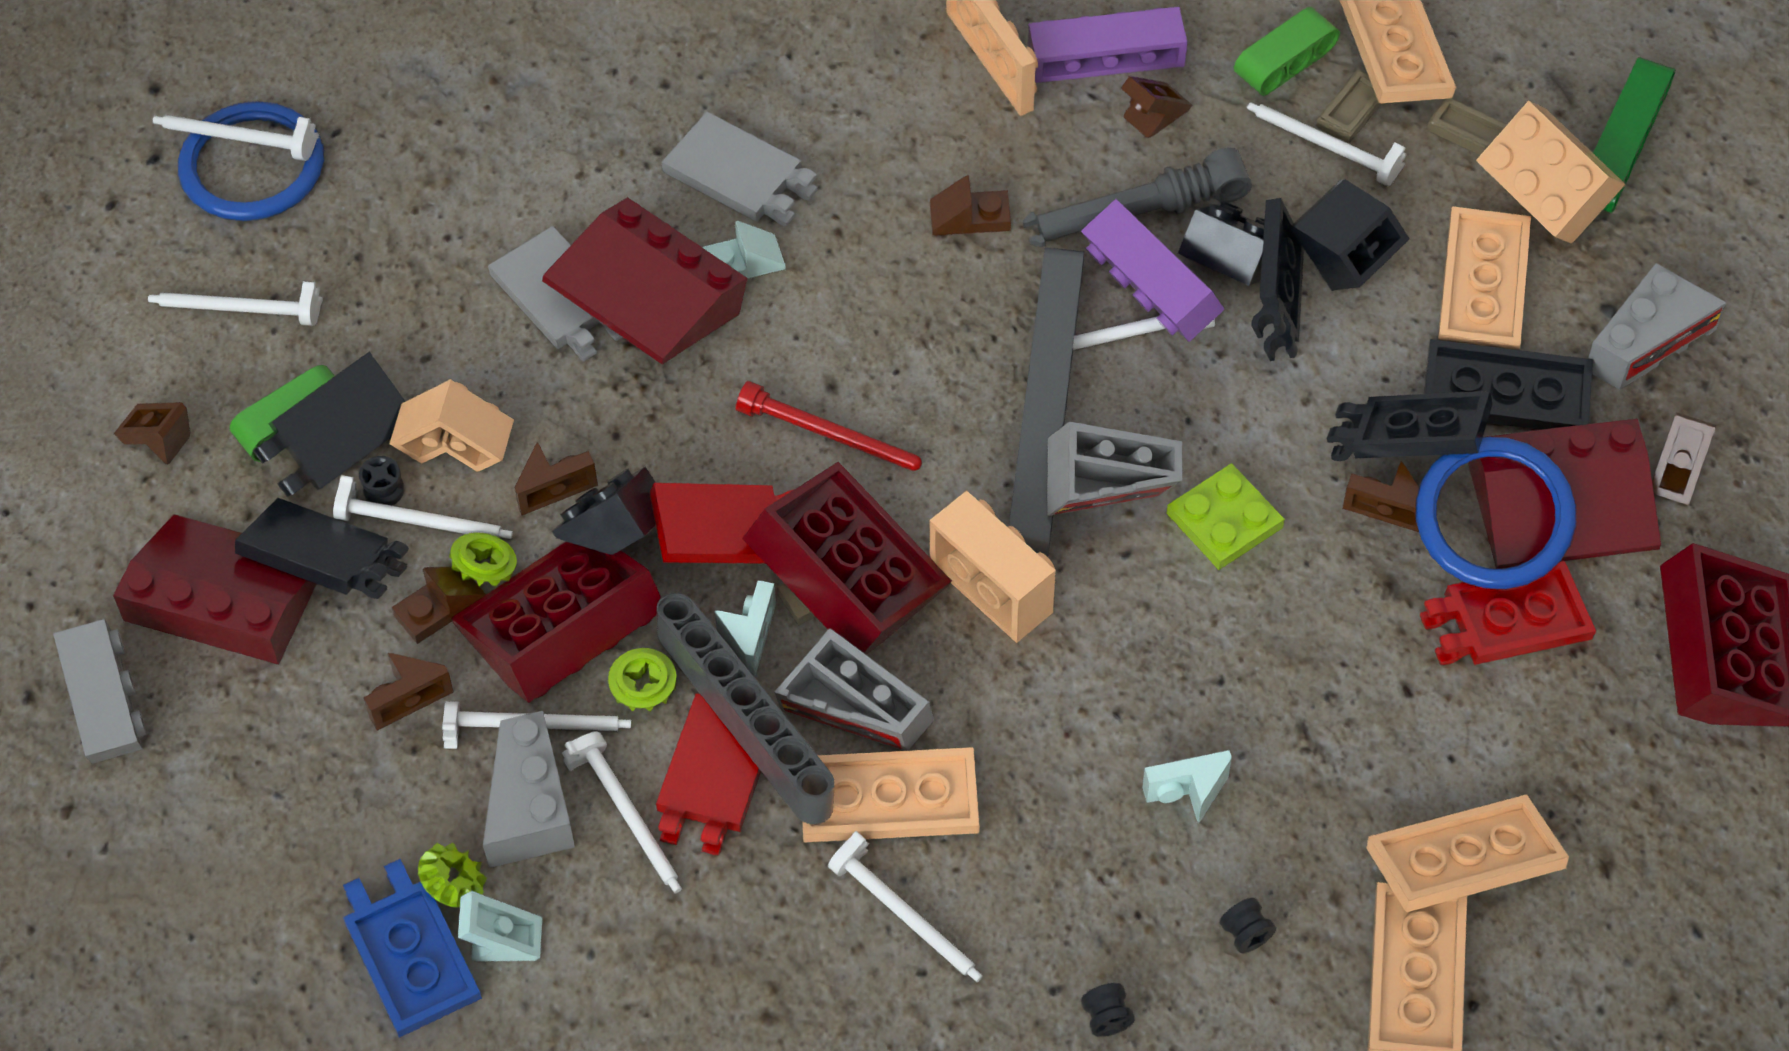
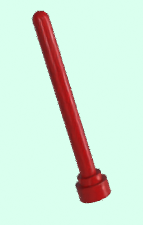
[736,381,922,471]

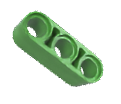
[1234,7,1340,96]
[230,365,335,462]

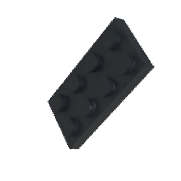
[1424,339,1593,430]

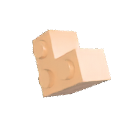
[389,379,514,472]

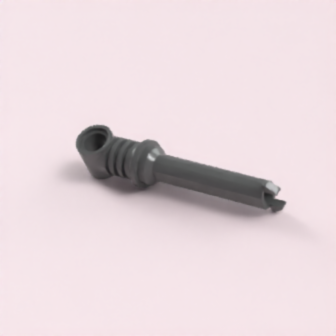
[1023,147,1252,247]

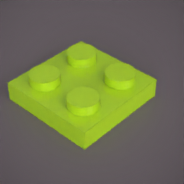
[1166,463,1285,570]

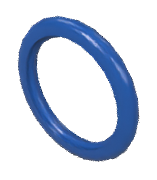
[178,101,324,221]
[1416,437,1576,589]

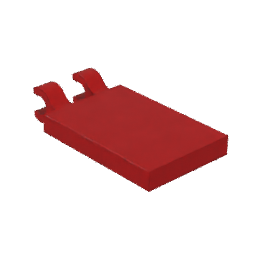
[650,483,793,564]
[1420,561,1596,665]
[656,693,761,856]

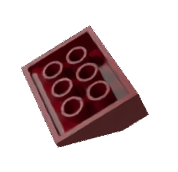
[542,197,748,364]
[1468,418,1661,569]
[742,461,952,655]
[113,514,317,665]
[451,541,661,703]
[1660,543,1789,727]

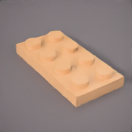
[946,0,1038,116]
[1340,0,1456,104]
[1438,206,1531,350]
[802,747,979,843]
[1366,794,1569,912]
[1368,882,1467,1051]

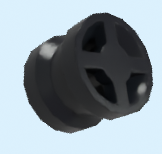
[359,456,404,506]
[1219,898,1277,953]
[1081,983,1135,1037]

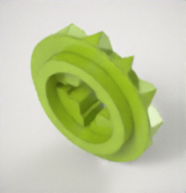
[449,533,517,587]
[608,648,677,712]
[418,842,487,908]

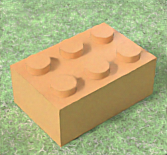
[1476,100,1625,244]
[930,490,1056,643]

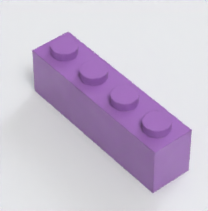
[1028,7,1187,83]
[1081,199,1225,342]

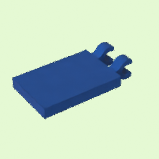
[343,859,482,1038]

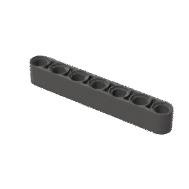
[657,593,834,824]

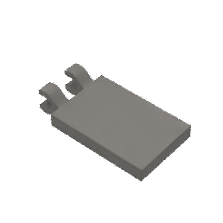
[661,111,818,226]
[488,226,622,362]

